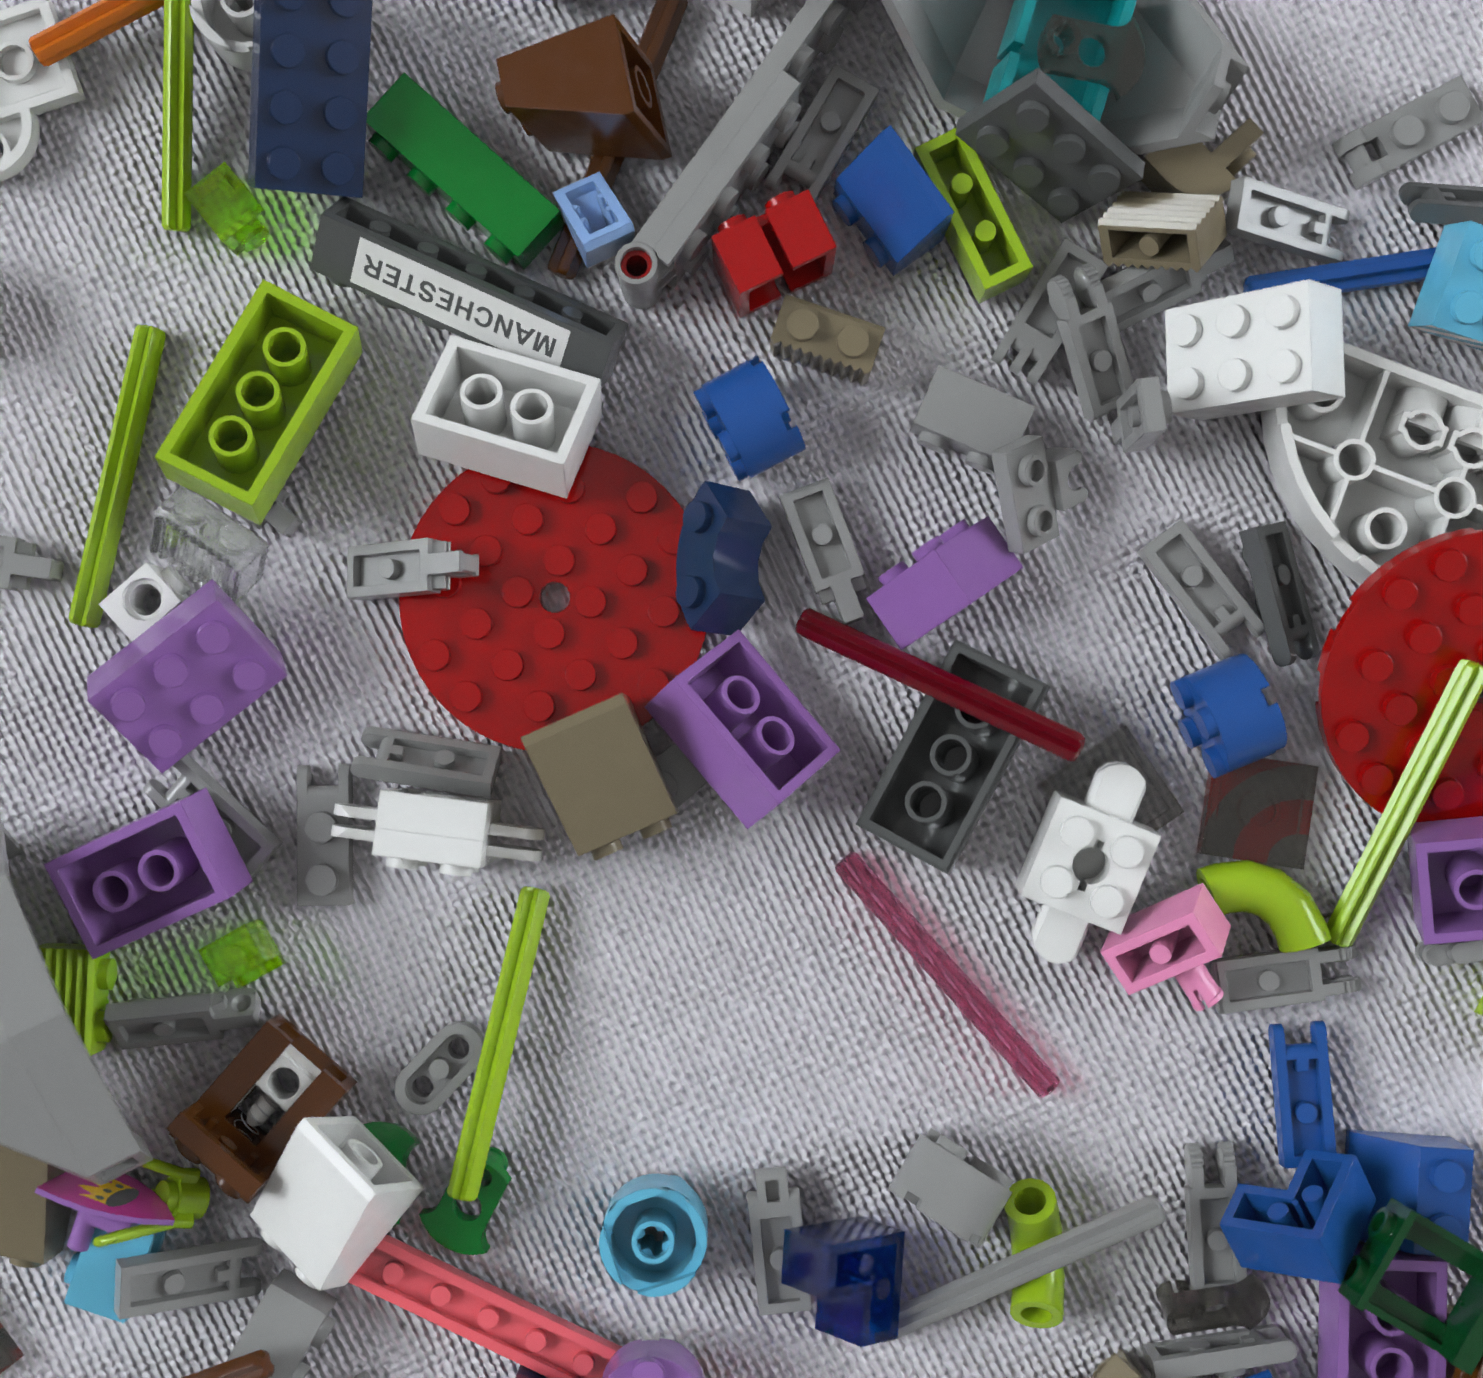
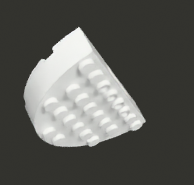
[1261,342,1483,584]

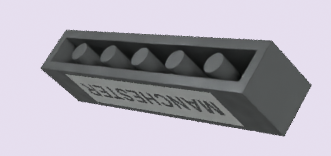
[310,196,629,389]

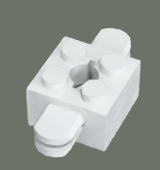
[1015,761,1162,964]
[331,787,545,876]

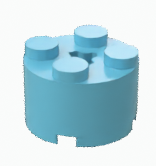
[599,1174,708,1297]

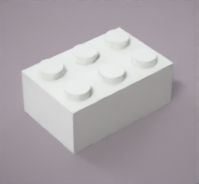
[1165,279,1345,420]
[411,335,602,499]

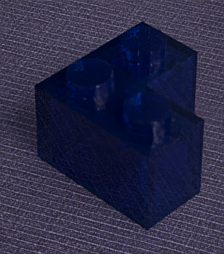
[781,1216,905,1347]

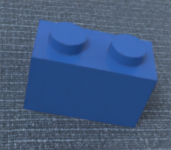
[832,125,954,276]
[1345,1129,1474,1256]

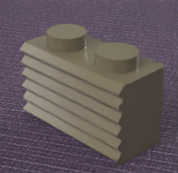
[1098,191,1227,273]
[770,294,886,387]

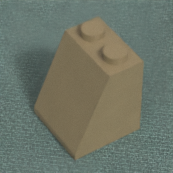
[520,693,679,861]
[0,1146,72,1268]

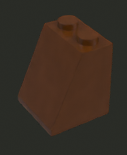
[495,14,672,160]

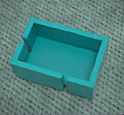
[983,0,1137,122]

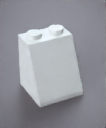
[250,1116,424,1291]

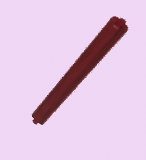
[796,608,1085,762]

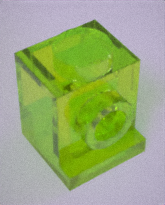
[184,161,269,256]
[198,918,286,988]

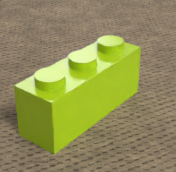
[913,127,1033,304]

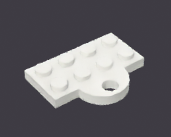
[0,0,86,181]

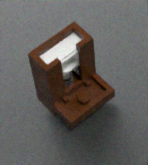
[166,1014,357,1204]

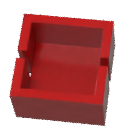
[711,189,837,318]

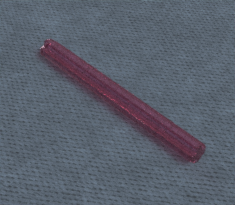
[835,852,1060,1098]

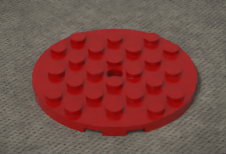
[399,446,707,750]
[1315,528,1483,823]

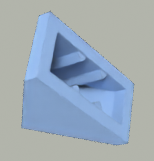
[552,171,635,268]

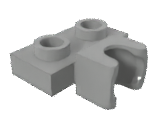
[991,435,1088,554]

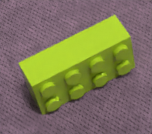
[154,279,363,525]

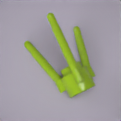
[93,1157,210,1247]

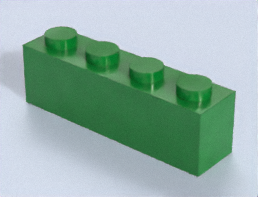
[366,72,564,270]

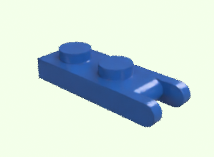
[1268,1020,1337,1168]

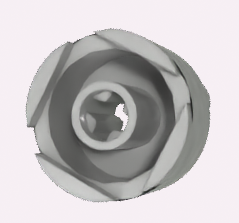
[888,1128,1014,1249]

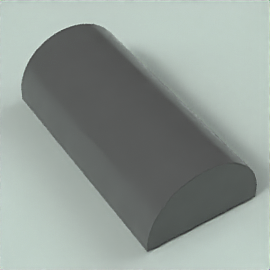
[856,639,1050,875]

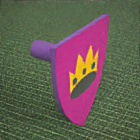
[35,1172,175,1252]

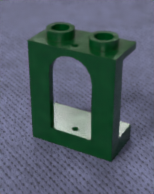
[1338,1197,1483,1375]

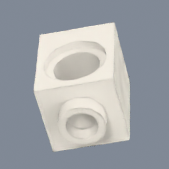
[99,562,191,641]

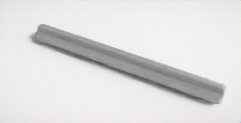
[874,1195,1166,1342]

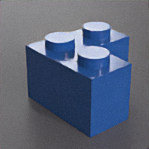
[1219,1149,1376,1284]

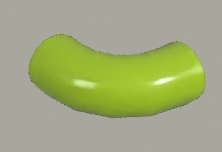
[1196,860,1331,953]
[1004,1178,1065,1328]

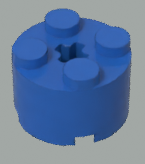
[693,355,806,482]
[1170,653,1287,779]

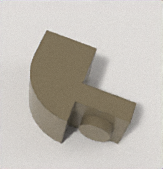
[1140,117,1264,201]

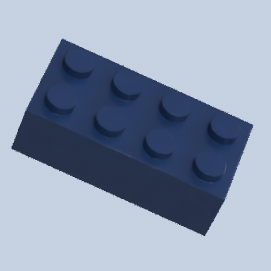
[248,0,373,198]

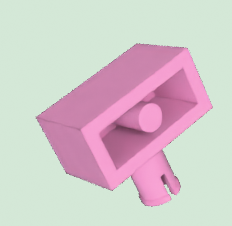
[1100,883,1231,1011]

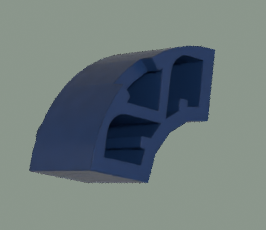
[676,481,772,636]

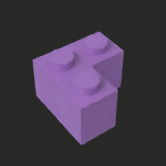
[866,516,1024,650]

